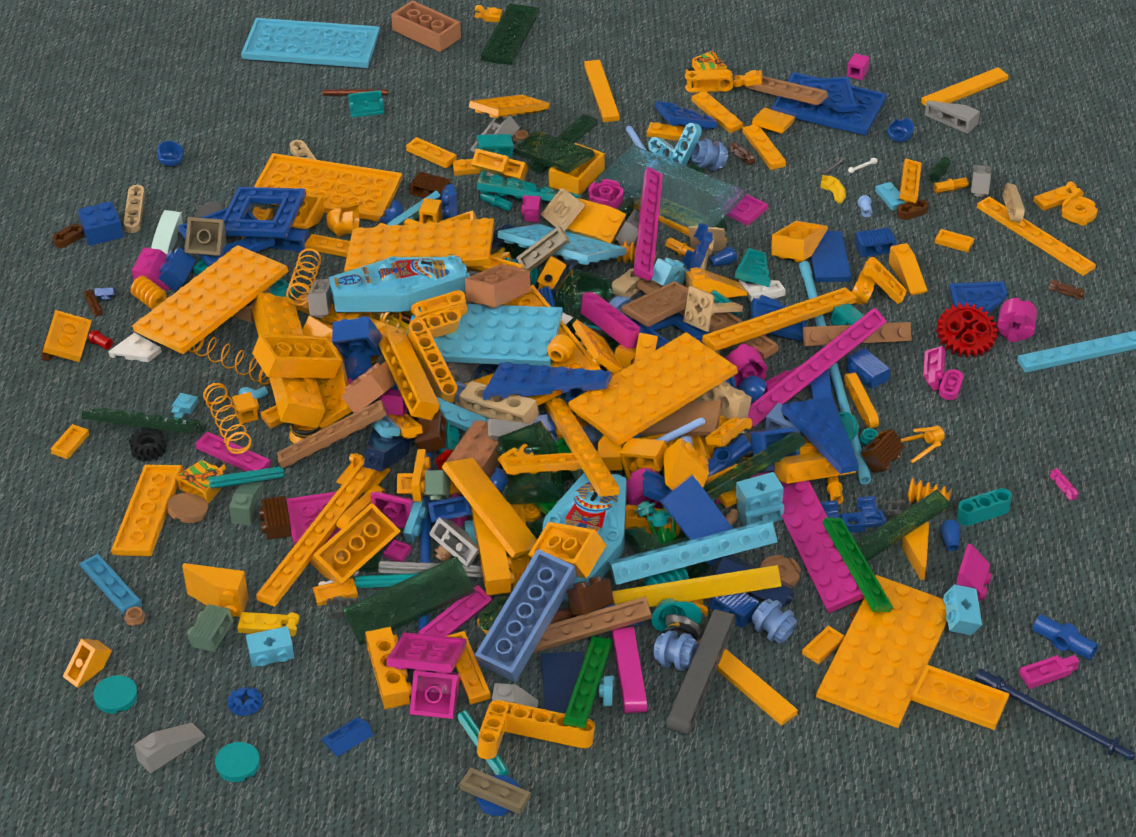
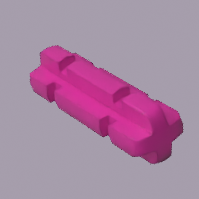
[1050,468,1079,501]

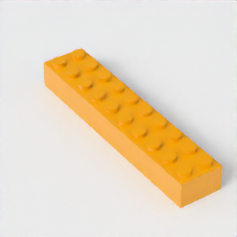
[252,292,325,428]

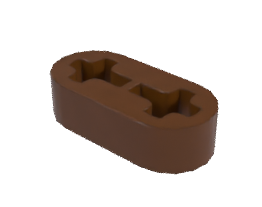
[897,199,928,220]
[52,224,84,248]

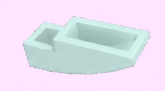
[151,210,183,254]

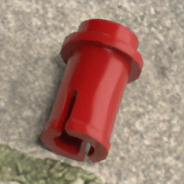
[88,330,113,350]

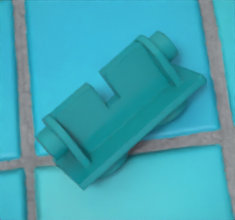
[438,420,459,455]

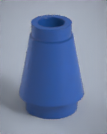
[709,247,737,268]
[940,520,960,551]

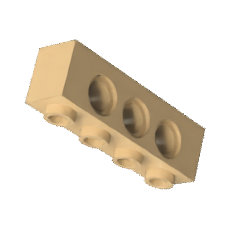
[459,381,539,424]
[695,382,752,419]

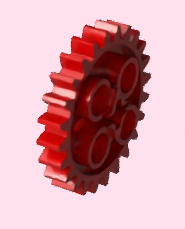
[936,302,998,358]

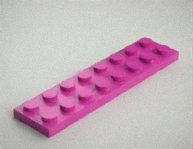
[781,480,865,613]

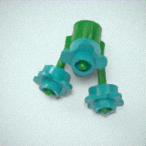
[635,501,677,546]

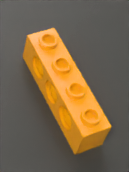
[365,627,412,709]

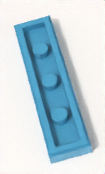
[80,554,142,615]

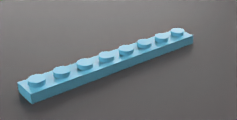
[1017,331,1136,372]

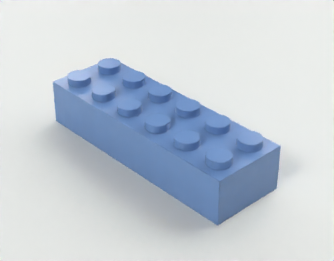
[475,549,577,682]

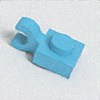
[171,393,199,422]
[599,675,615,706]

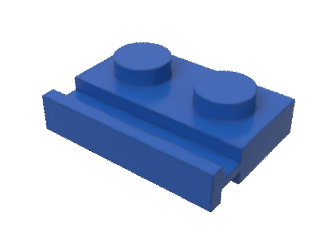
[642,469,672,502]

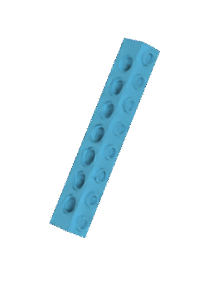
[608,520,778,585]

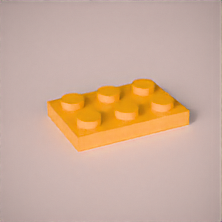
[43,310,92,362]

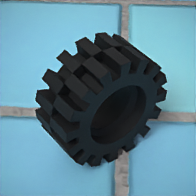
[129,427,166,462]

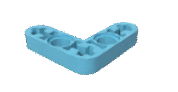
[648,123,702,169]

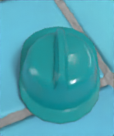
[651,599,702,632]

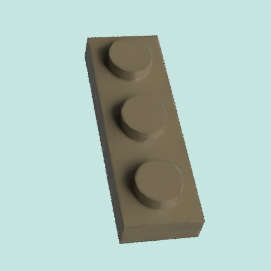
[516,226,570,271]
[460,767,531,814]

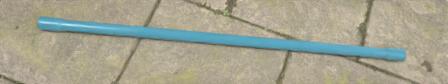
[799,261,871,484]

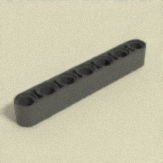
[667,609,736,735]

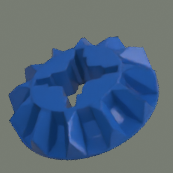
[228,686,263,716]

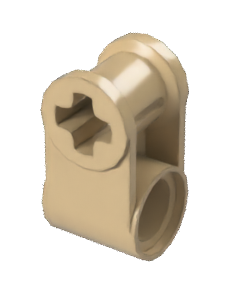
[610,268,641,298]

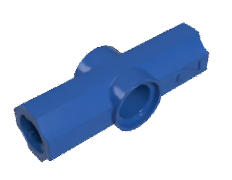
[708,436,752,477]
[1032,614,1099,660]

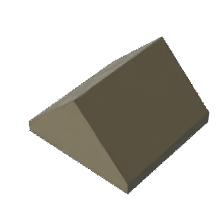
[185,217,227,256]

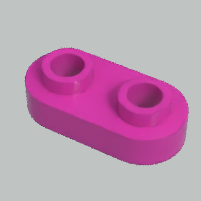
[939,369,963,400]

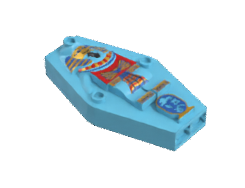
[329,255,470,312]
[542,473,627,602]

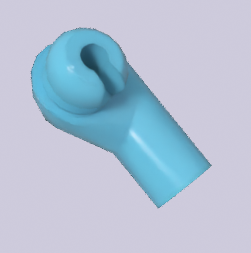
[239,386,268,400]

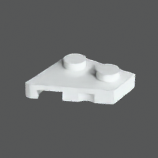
[739,279,785,302]
[109,332,162,362]

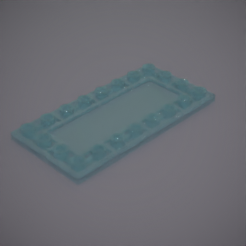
[594,145,746,228]

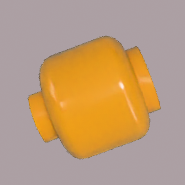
[547,334,575,363]

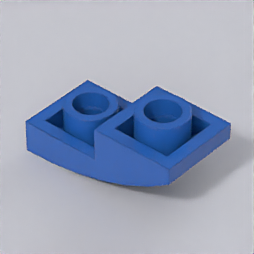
[811,369,833,399]

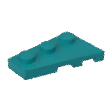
[734,248,771,287]

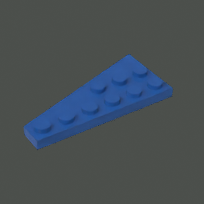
[482,362,612,400]

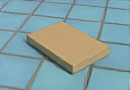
[541,188,585,231]

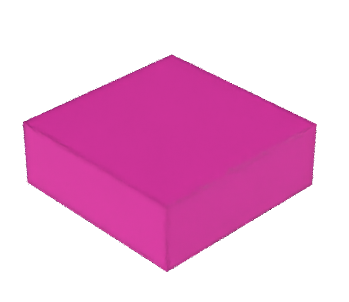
[383,540,412,562]

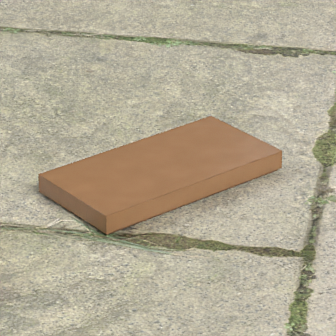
[622,281,689,327]
[640,401,722,436]

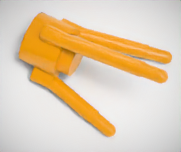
[901,425,945,463]

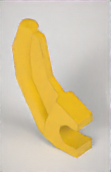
[821,175,846,204]

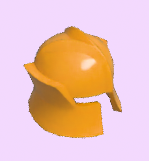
[327,202,359,237]

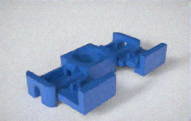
[682,223,713,282]
[820,496,886,533]

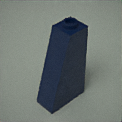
[363,428,411,472]
[715,554,795,608]

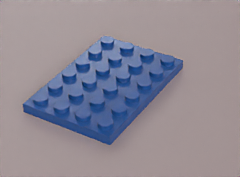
[772,72,887,136]

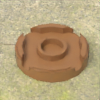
[167,493,208,523]
[760,555,801,586]

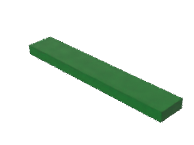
[822,517,893,612]
[564,636,613,728]

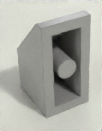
[492,683,538,708]

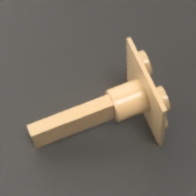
[689,226,726,270]
[683,286,743,332]

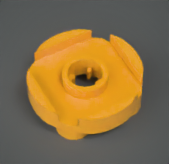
[1061,197,1098,226]

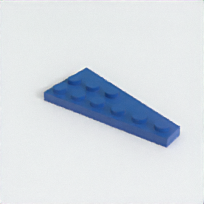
[781,397,859,474]

